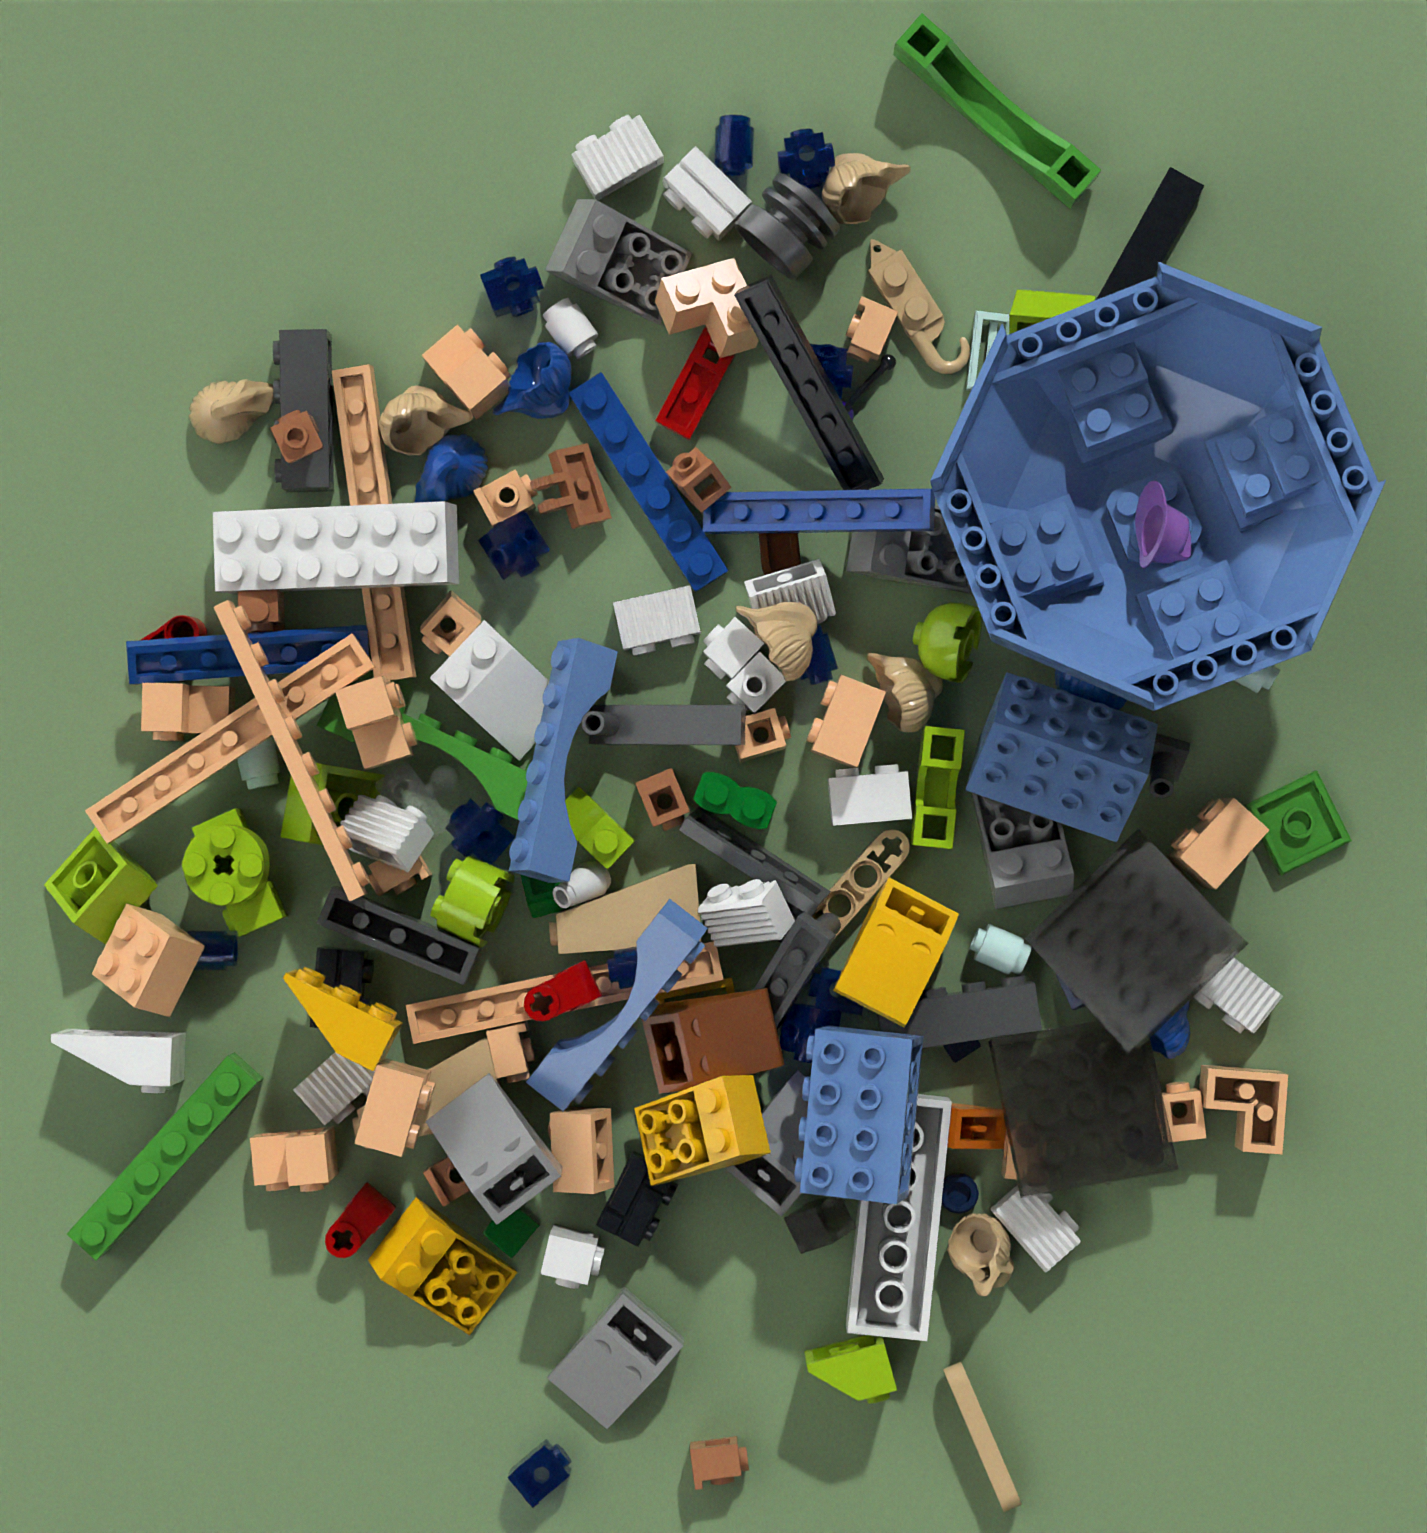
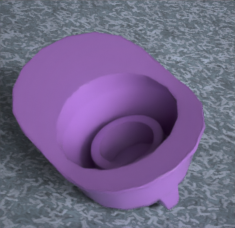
[1135,480,1191,569]

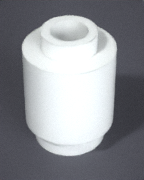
[543,298,599,359]

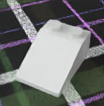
[430,620,549,761]
[51,1029,186,1093]

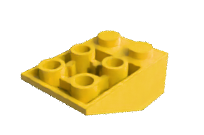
[833,877,959,1027]
[283,966,403,1071]
[634,1075,771,1186]
[368,1197,518,1335]

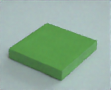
[1244,770,1352,876]

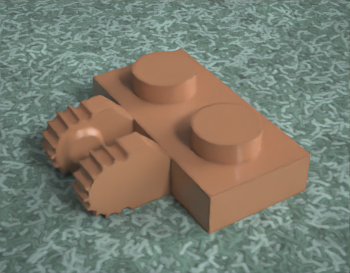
[530,443,612,529]

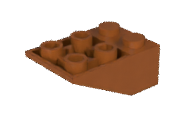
[641,988,784,1094]

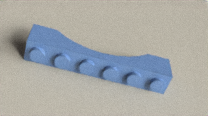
[509,638,618,883]
[526,899,708,1112]

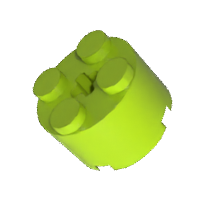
[182,825,270,906]
[430,856,515,948]

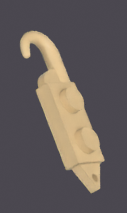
[867,239,970,374]

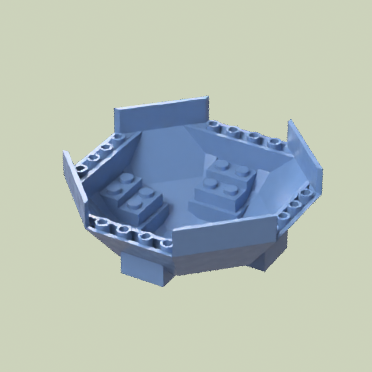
[930,262,1386,711]

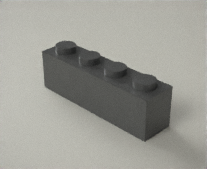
[273,329,334,492]
[316,886,482,985]
[877,975,1042,1048]

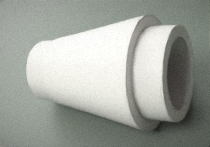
[553,861,611,908]

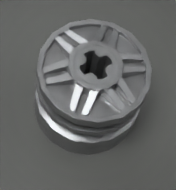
[734,173,840,280]

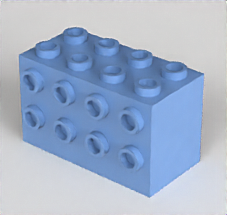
[965,672,1158,842]
[795,1026,924,1204]

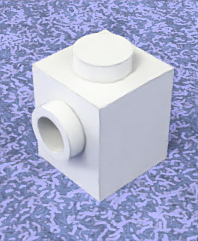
[703,617,764,680]
[726,652,787,714]

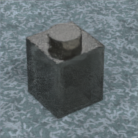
[784,1196,856,1254]

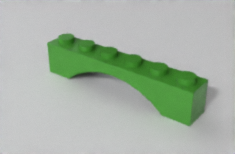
[893,13,1101,209]
[316,682,529,820]
[67,1052,264,1261]

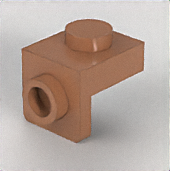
[270,410,323,464]

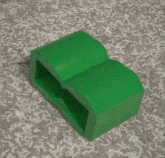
[693,772,777,829]

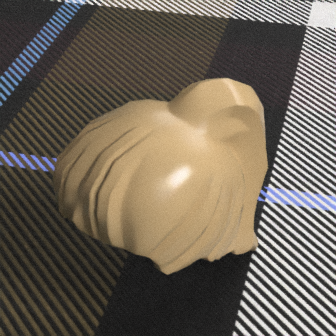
[822,153,911,224]
[188,379,274,444]
[379,385,473,456]
[736,602,817,682]
[867,653,943,732]
[947,1213,1014,1297]

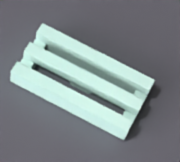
[966,311,1009,391]

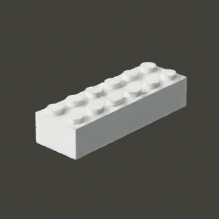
[213,501,459,594]
[845,1094,952,1341]

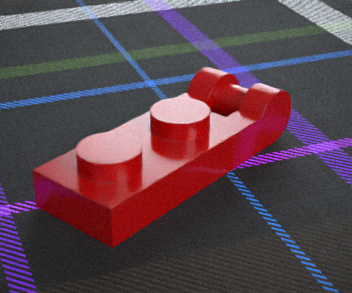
[655,326,737,441]

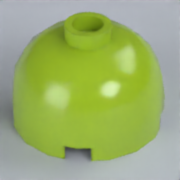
[913,602,982,684]

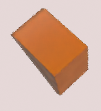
[947,1103,1009,1149]

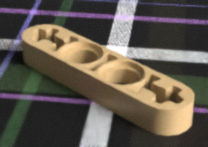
[812,829,910,939]
[943,1362,1022,1512]

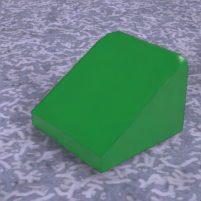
[520,874,570,918]
[482,1208,539,1258]

